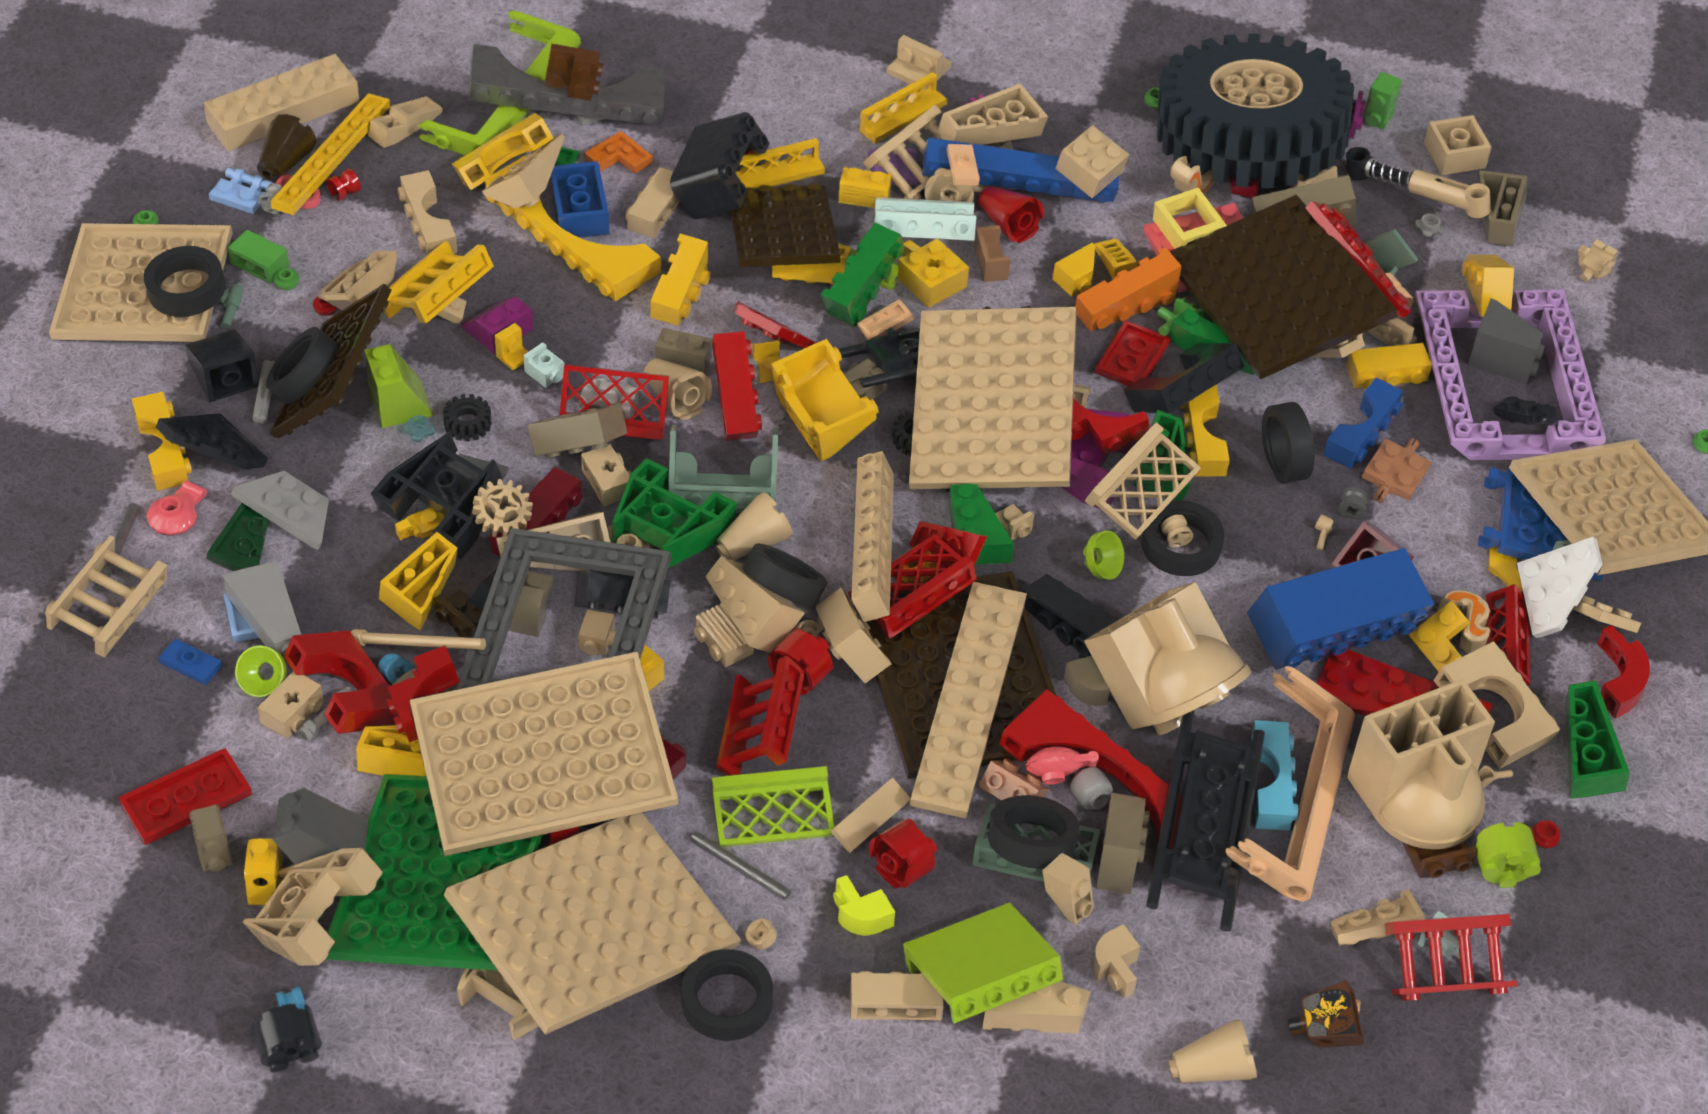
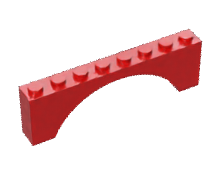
[999,689,1182,886]

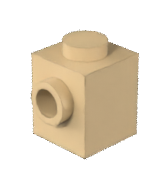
[578,609,617,656]

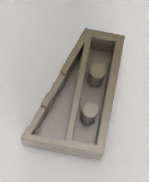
[1096,793,1150,895]

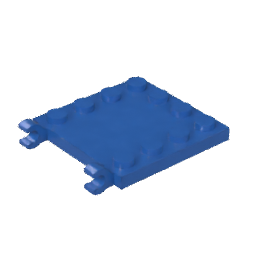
[1478,467,1605,581]

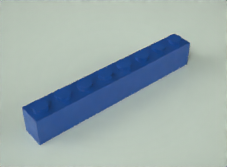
[922,137,1119,203]

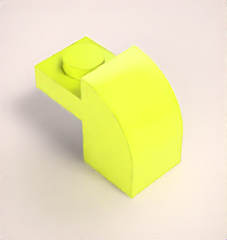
[833,875,895,935]

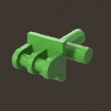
[1157,297,1205,336]

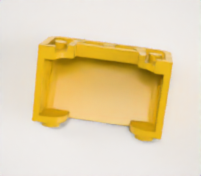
[771,339,879,462]

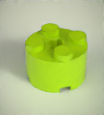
[1475,822,1541,888]

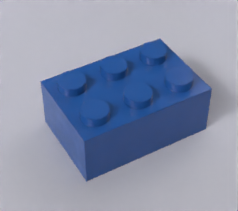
[549,161,609,237]

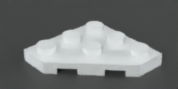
[1517,537,1603,638]

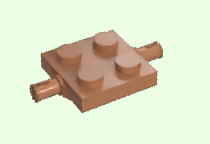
[1362,438,1432,503]

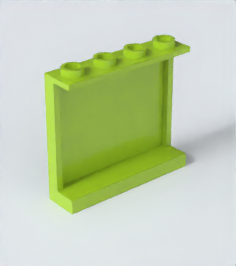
[903,902,1063,1023]

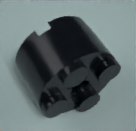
[251,1004,322,1073]

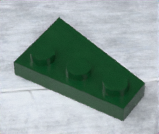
[207,503,269,571]

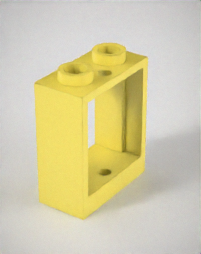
[1153,188,1227,249]

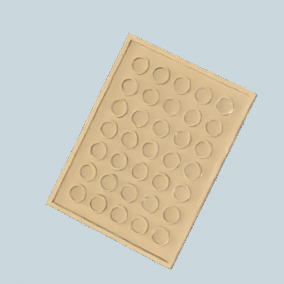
[909,307,1077,489]
[410,652,678,856]
[444,813,741,1035]

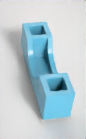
[1251,720,1298,831]

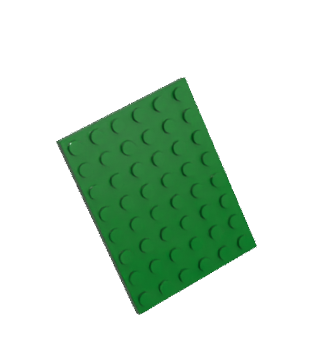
[326,774,542,971]

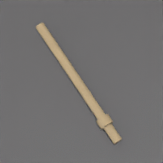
[333,629,486,650]

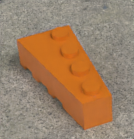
[1075,247,1181,331]

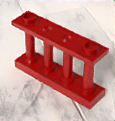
[716,656,805,776]
[1385,914,1517,1001]

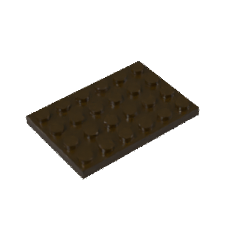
[730,183,840,267]
[269,284,392,438]

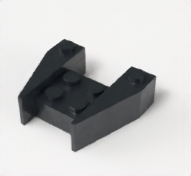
[371,433,502,559]

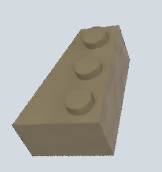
[1478,170,1528,246]
[528,402,628,458]

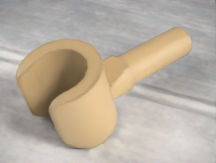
[1315,515,1333,551]
[1478,766,1513,788]

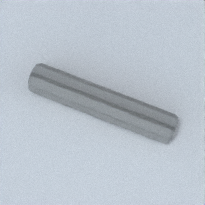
[253,360,275,424]

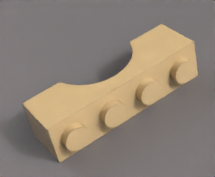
[397,170,457,255]

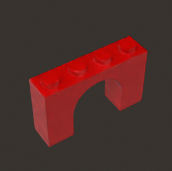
[283,630,398,734]

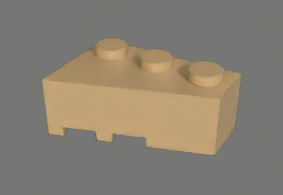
[982,981,1091,1034]

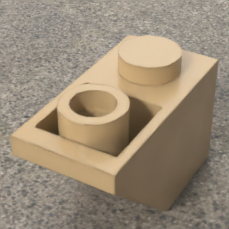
[1043,853,1094,925]

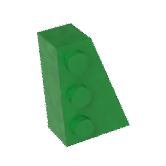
[948,484,1014,565]

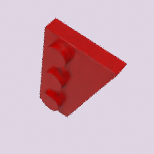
[909,521,987,568]

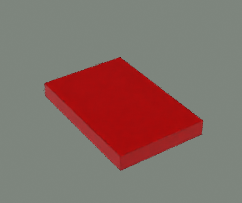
[1094,320,1171,386]

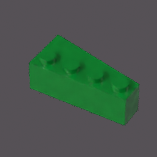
[821,222,904,327]

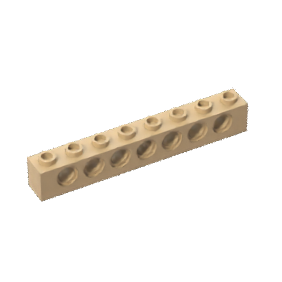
[851,451,894,622]

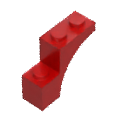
[1072,397,1150,455]
[386,645,460,743]

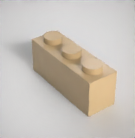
[625,167,680,239]
[850,971,943,1020]

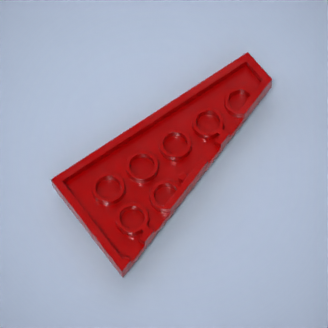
[1305,201,1411,318]

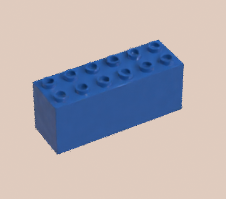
[1247,548,1435,670]

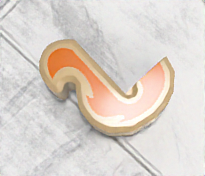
[1170,156,1214,194]
[1437,590,1490,654]

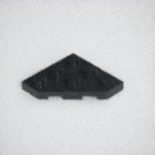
[156,413,268,469]

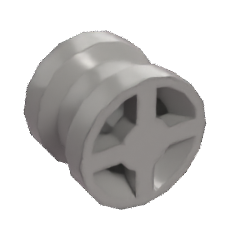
[258,183,283,215]

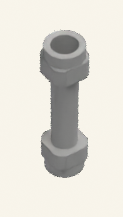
[297,686,353,742]

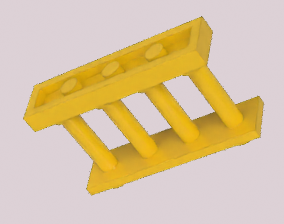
[384,241,494,324]

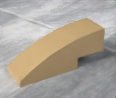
[368,96,443,148]

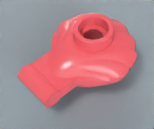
[146,480,208,536]
[1026,747,1099,785]

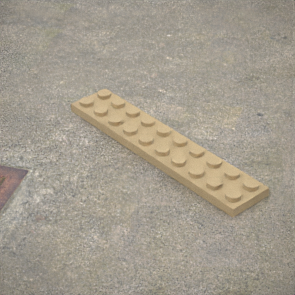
[910,582,1027,819]

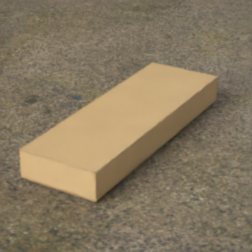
[830,777,911,853]

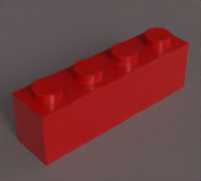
[712,331,762,441]

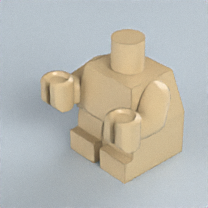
[1577,239,1618,282]

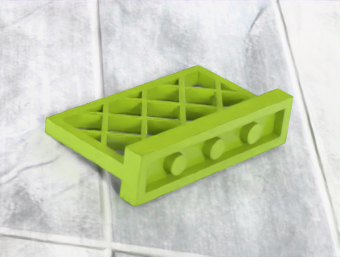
[711,766,835,847]

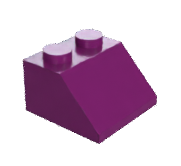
[461,296,533,354]

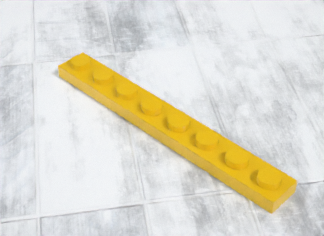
[271,93,390,215]

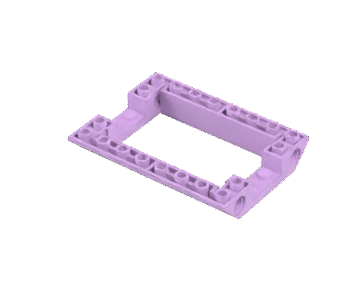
[1415,290,1606,460]

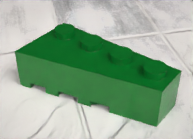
[1565,680,1630,799]

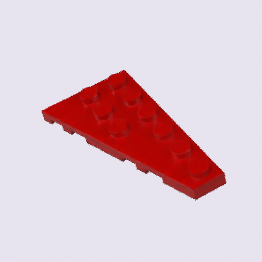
[1317,649,1492,716]

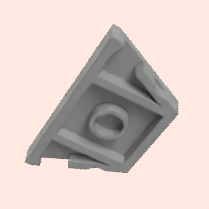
[231,471,329,550]

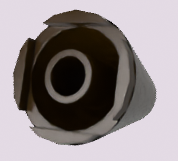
[257,114,316,181]

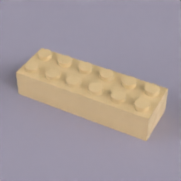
[204,54,359,151]

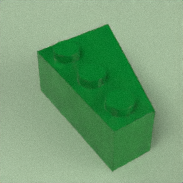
[1132,410,1191,501]

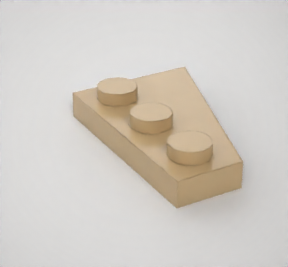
[1330,889,1425,945]

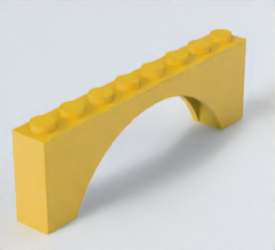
[485,155,661,301]

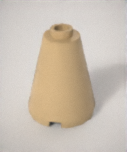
[643,358,712,420]
[716,492,793,561]
[1168,1019,1257,1083]

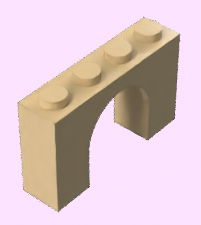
[1434,641,1560,769]

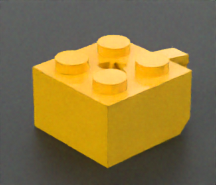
[897,239,969,308]

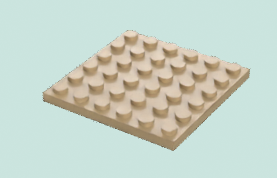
[49,223,233,342]
[1509,439,1708,575]

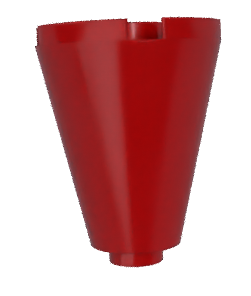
[978,186,1044,243]

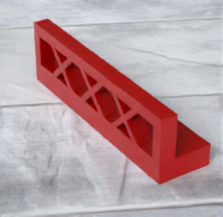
[1486,584,1530,685]

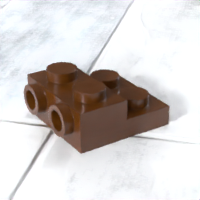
[544,43,603,101]

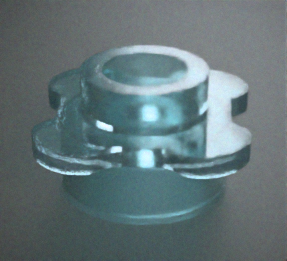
[404,415,435,442]

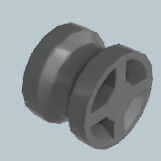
[1339,487,1368,520]

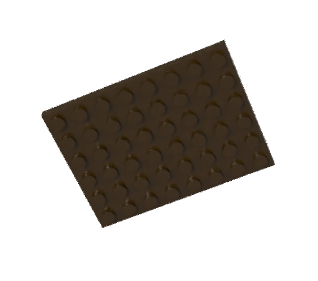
[1169,194,1398,380]
[867,571,1056,779]

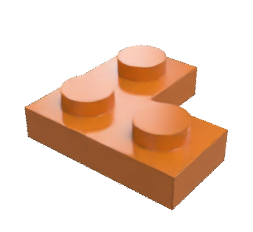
[584,131,653,174]

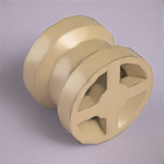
[1161,515,1193,548]

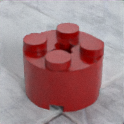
[768,628,833,695]
[869,818,937,889]

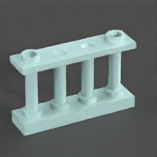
[874,197,976,241]

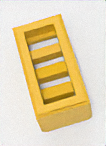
[1094,238,1138,279]

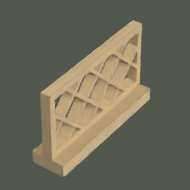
[1085,422,1201,540]

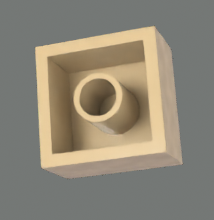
[1424,115,1492,175]
[1055,125,1129,198]

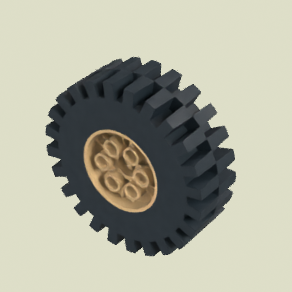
[1157,33,1354,188]

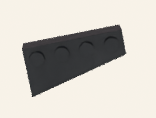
[1023,574,1119,659]

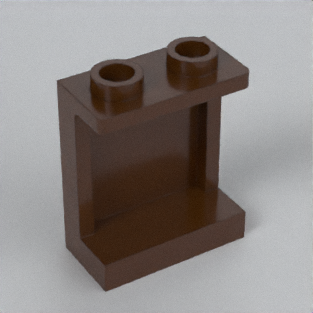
[1402,841,1478,878]

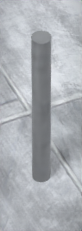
[93,503,140,592]
[690,831,792,900]

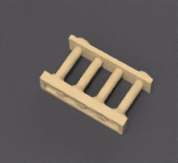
[863,104,942,199]
[45,535,168,657]

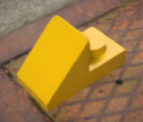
[751,341,780,383]

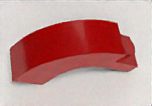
[1597,625,1650,719]

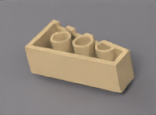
[937,83,1048,145]
[705,556,805,653]

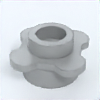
[1415,213,1444,237]

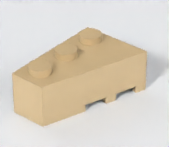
[815,587,892,683]

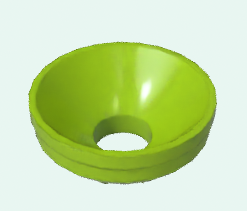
[1083,531,1124,580]
[235,645,287,697]

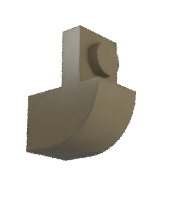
[511,571,553,637]
[1064,656,1112,706]

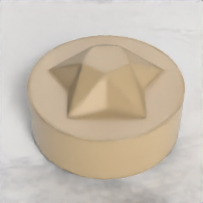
[745,919,777,950]

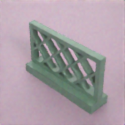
[972,805,1100,882]

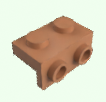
[979,758,1050,801]

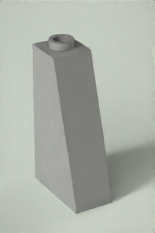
[222,561,301,658]

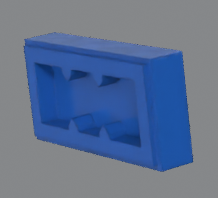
[158,639,222,686]

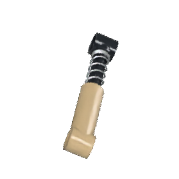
[1346,147,1490,218]

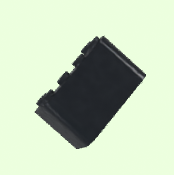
[670,112,770,220]

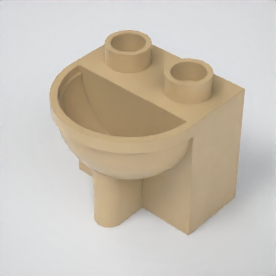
[1084,582,1251,735]
[1347,679,1495,849]

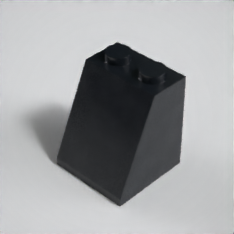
[185,329,259,403]

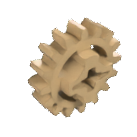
[472,479,533,537]

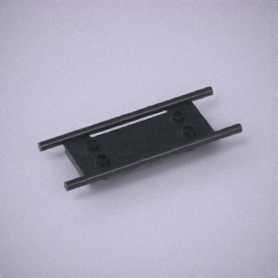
[838,306,1030,388]
[1146,710,1265,932]

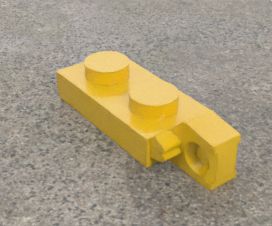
[395,507,445,540]

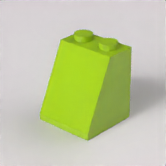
[364,344,433,428]

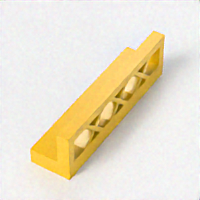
[859,72,947,144]
[736,138,825,188]

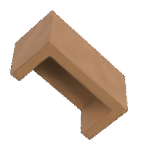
[974,225,1010,282]

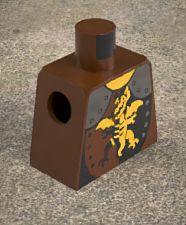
[1288,980,1364,1047]

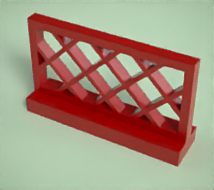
[560,364,670,440]
[848,534,977,639]

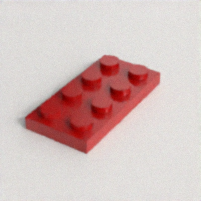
[118,748,252,845]

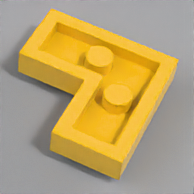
[1409,600,1470,672]

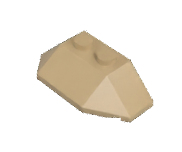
[318,251,397,310]

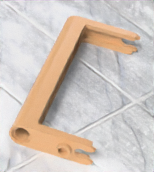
[1226,666,1355,902]

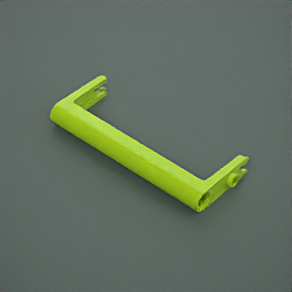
[418,10,581,155]

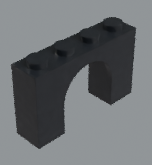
[1124,343,1245,413]

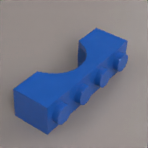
[1324,378,1404,469]

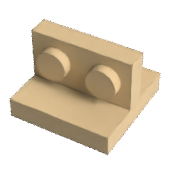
[886,35,952,91]

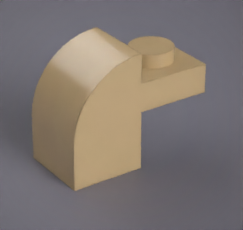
[1093,924,1140,998]

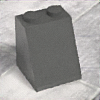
[1468,298,1545,384]
[273,788,368,865]

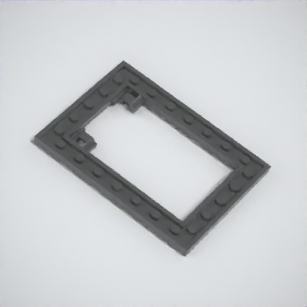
[456,528,672,690]

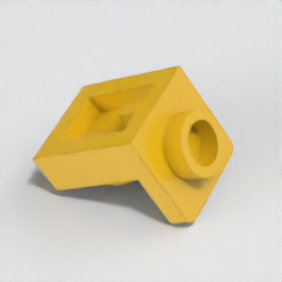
[495,323,529,370]

